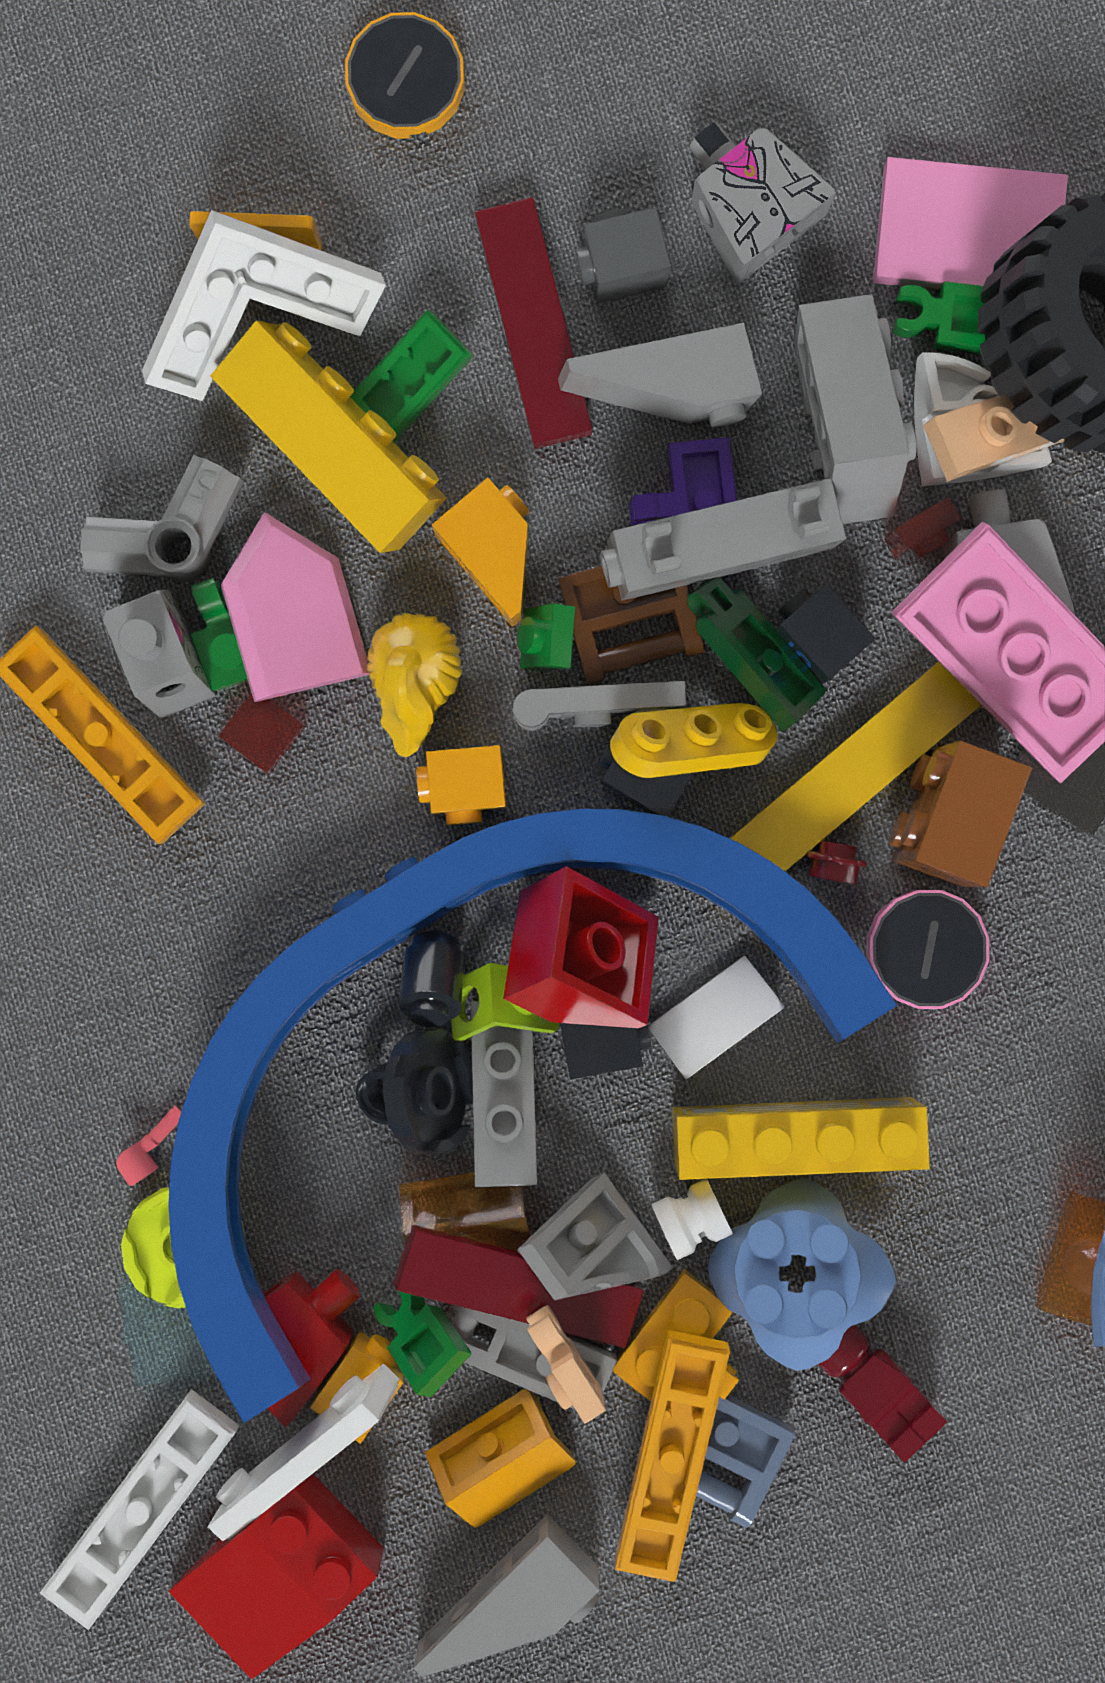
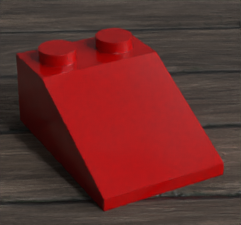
[168,1474,384,1679]

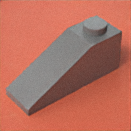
[558,323,762,427]
[414,1514,600,1677]

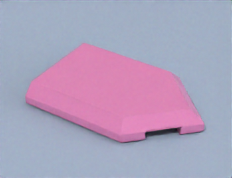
[221,512,370,702]

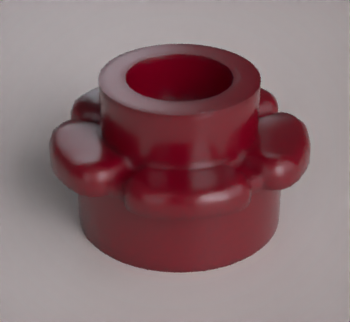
[807,841,867,884]

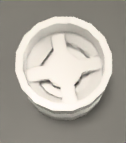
[651,1179,733,1260]

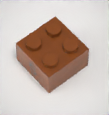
[889,740,1032,888]

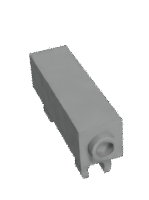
[600,478,846,601]

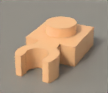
[527,1305,606,1424]

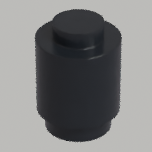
[399,931,465,1027]

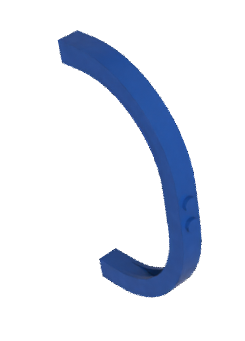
[168,809,897,1423]

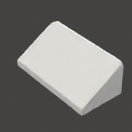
[648,955,784,1079]

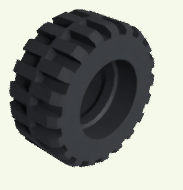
[978,193,1105,453]

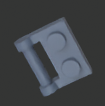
[696,1395,796,1528]

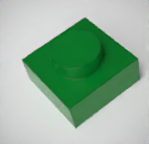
[517,603,575,672]

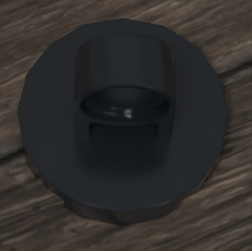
[356,1028,473,1154]

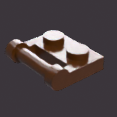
[558,566,704,685]

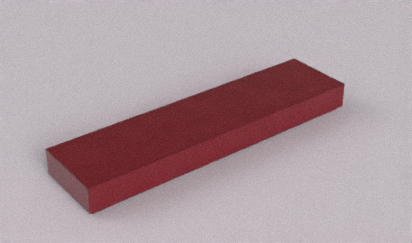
[475,197,592,450]
[393,1224,644,1348]

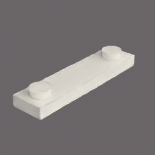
[208,1363,399,1541]
[40,1389,240,1630]

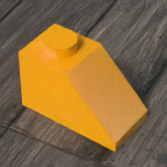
[432,477,530,627]

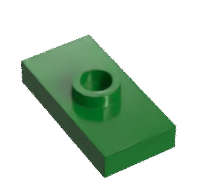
[350,309,475,443]

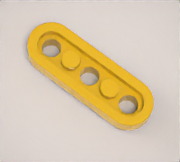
[610,703,778,778]

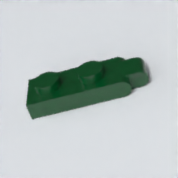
[687,577,827,732]

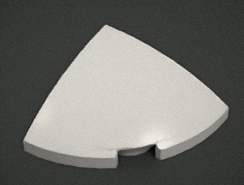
[914,352,1052,486]

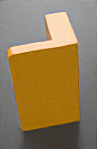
[425,1388,576,1528]

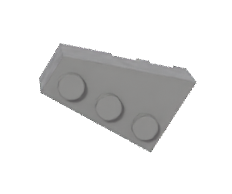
[794,294,916,524]

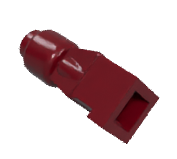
[817,1325,947,1463]

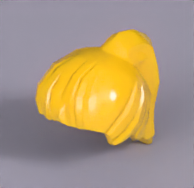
[366,613,463,757]

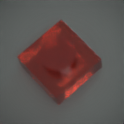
[884,497,961,560]
[219,693,306,774]

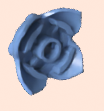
[707,1178,896,1371]

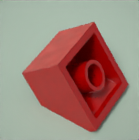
[503,866,659,1028]

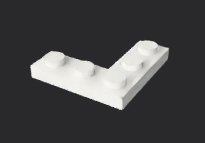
[142,210,386,401]

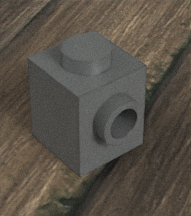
[575,207,671,303]

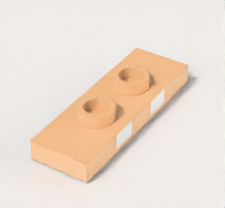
[923,394,1064,482]

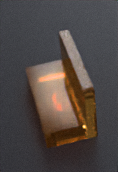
[399,1172,531,1252]

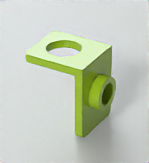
[451,963,560,1041]

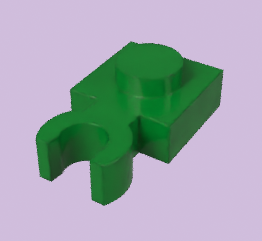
[892,281,985,354]
[373,1290,472,1397]

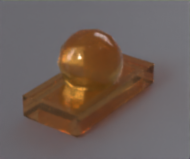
[1035,1190,1105,1326]

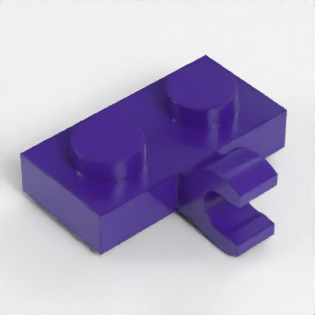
[629,437,737,526]

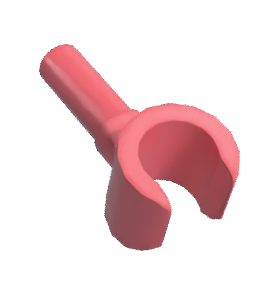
[117,1105,182,1186]

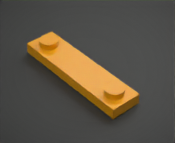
[0,625,206,844]
[615,1329,730,1582]

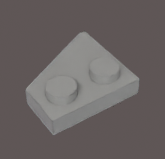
[518,1173,673,1300]

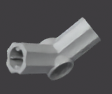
[80,455,244,582]

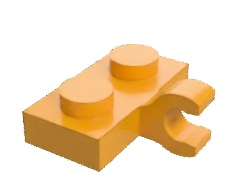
[612,1269,739,1401]

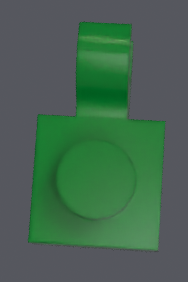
[191,578,248,692]

